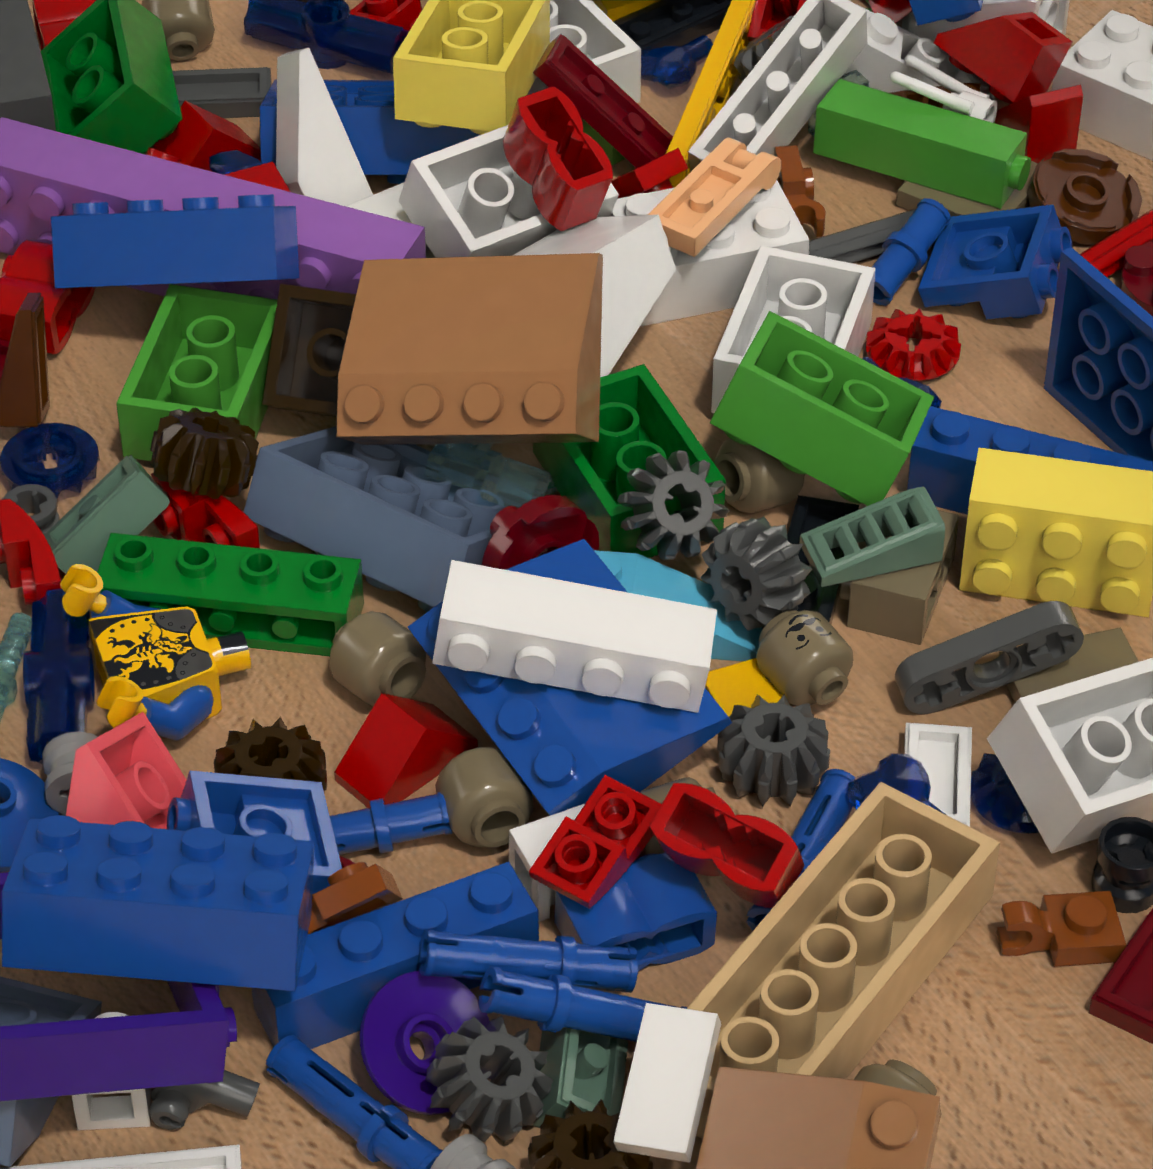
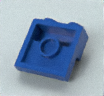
[918,205,1072,319]
[167,770,342,895]

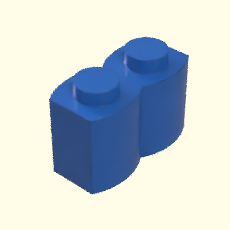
[555,853,717,971]

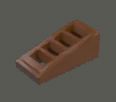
[0,293,50,427]

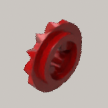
[866,308,961,381]

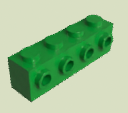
[97,533,364,657]

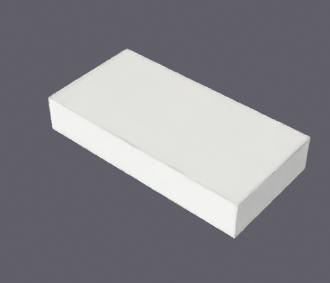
[902,722,972,827]
[613,1003,721,1163]

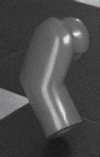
[149,1070,260,1130]

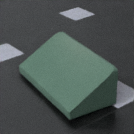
[44,455,170,574]
[533,1027,628,1128]

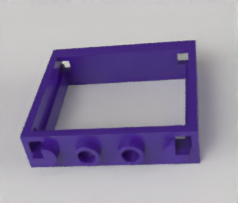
[0,872,237,1102]

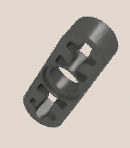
[895,601,1084,714]

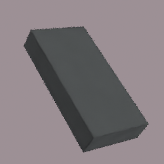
[172,67,272,118]

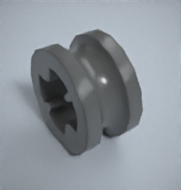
[2,484,60,535]

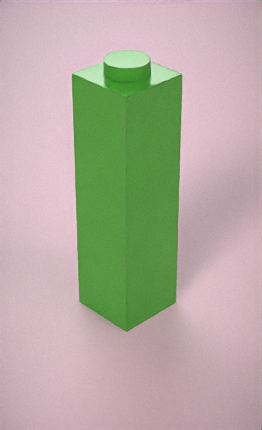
[813,79,1031,209]

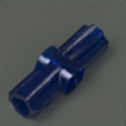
[244,0,409,74]
[23,589,95,765]

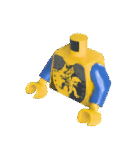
[60,564,251,740]

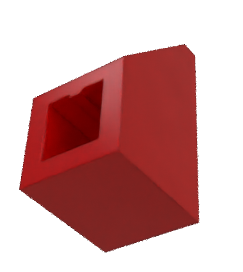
[933,12,1073,104]

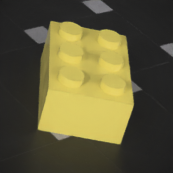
[393,0,550,135]
[959,448,1153,617]

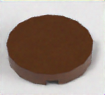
[1027,149,1142,245]

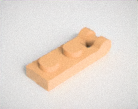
[648,137,781,257]

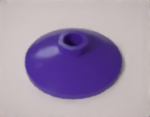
[360,971,490,1115]

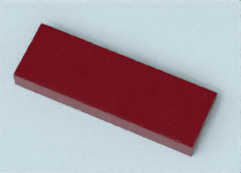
[533,34,673,168]

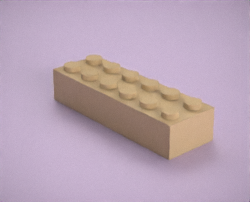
[687,782,1000,1139]

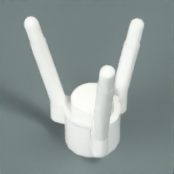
[890,55,998,123]

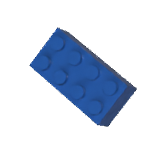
[2,815,315,991]

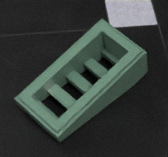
[799,486,945,587]

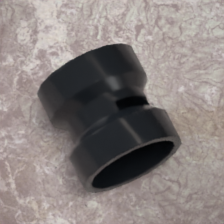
[1091,817,1153,913]

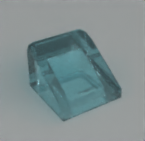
[480,455,556,508]

